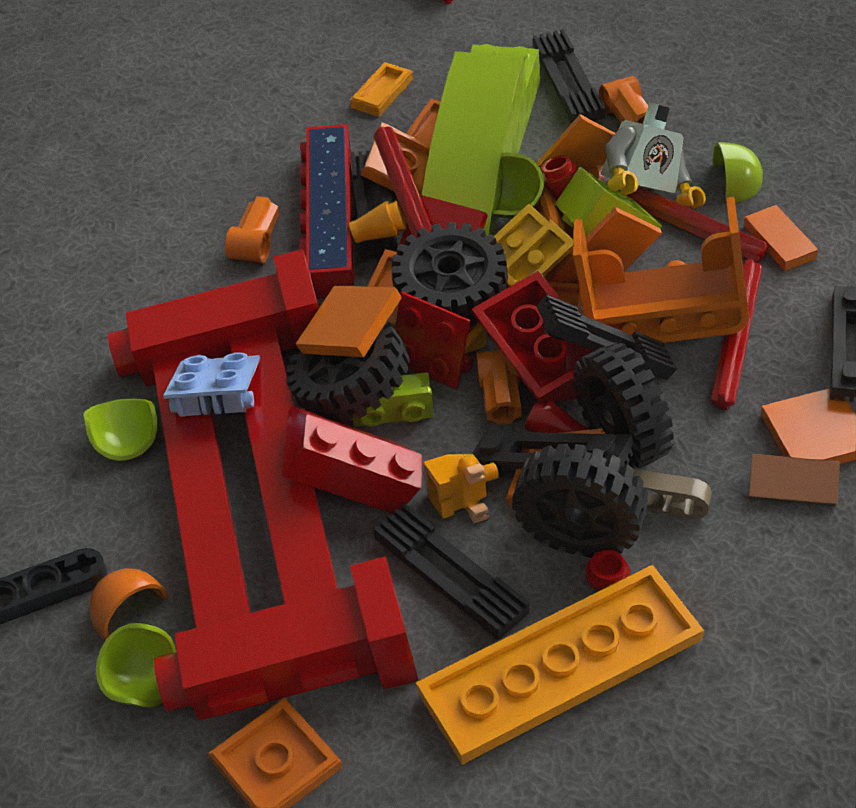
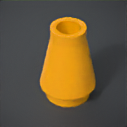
[349,201,407,243]

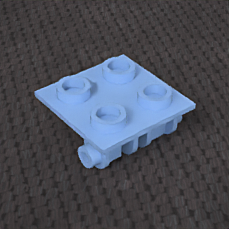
[163,352,260,417]

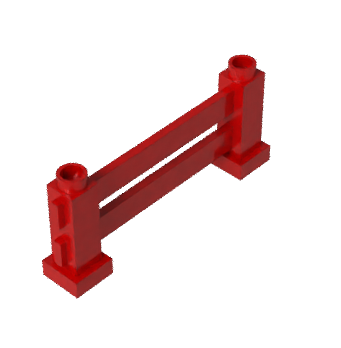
[108,249,419,721]

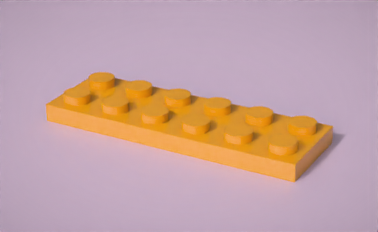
[416,565,704,765]

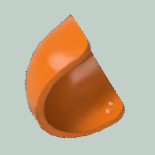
[89,568,168,641]

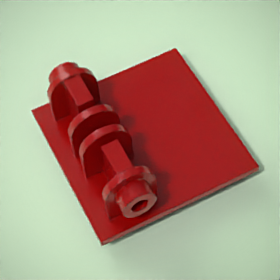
[395,291,474,390]

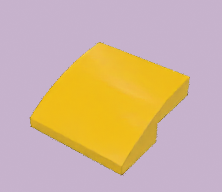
[494,204,573,288]

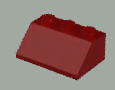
[471,270,593,402]
[282,406,422,514]

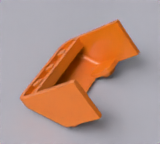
[534,115,662,284]
[573,197,749,343]

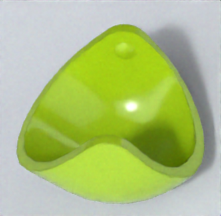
[712,142,763,203]
[493,152,544,218]
[83,398,157,461]
[96,623,177,708]

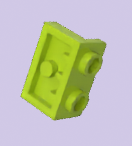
[353,372,434,427]

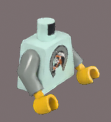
[601,103,706,209]

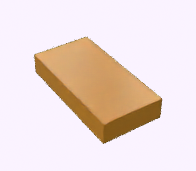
[350,62,413,117]

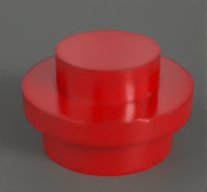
[586,550,630,591]

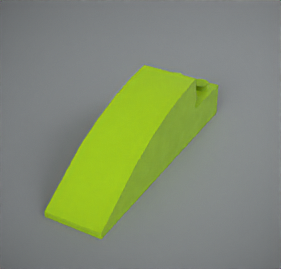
[422,44,540,236]

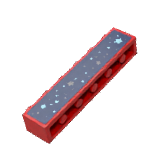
[299,124,355,299]

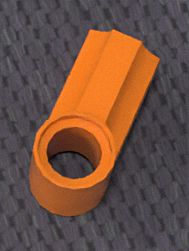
[599,76,648,124]
[225,196,280,264]
[476,350,522,425]

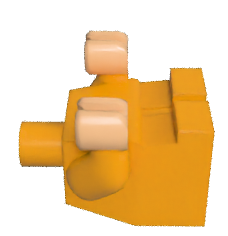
[423,454,499,523]

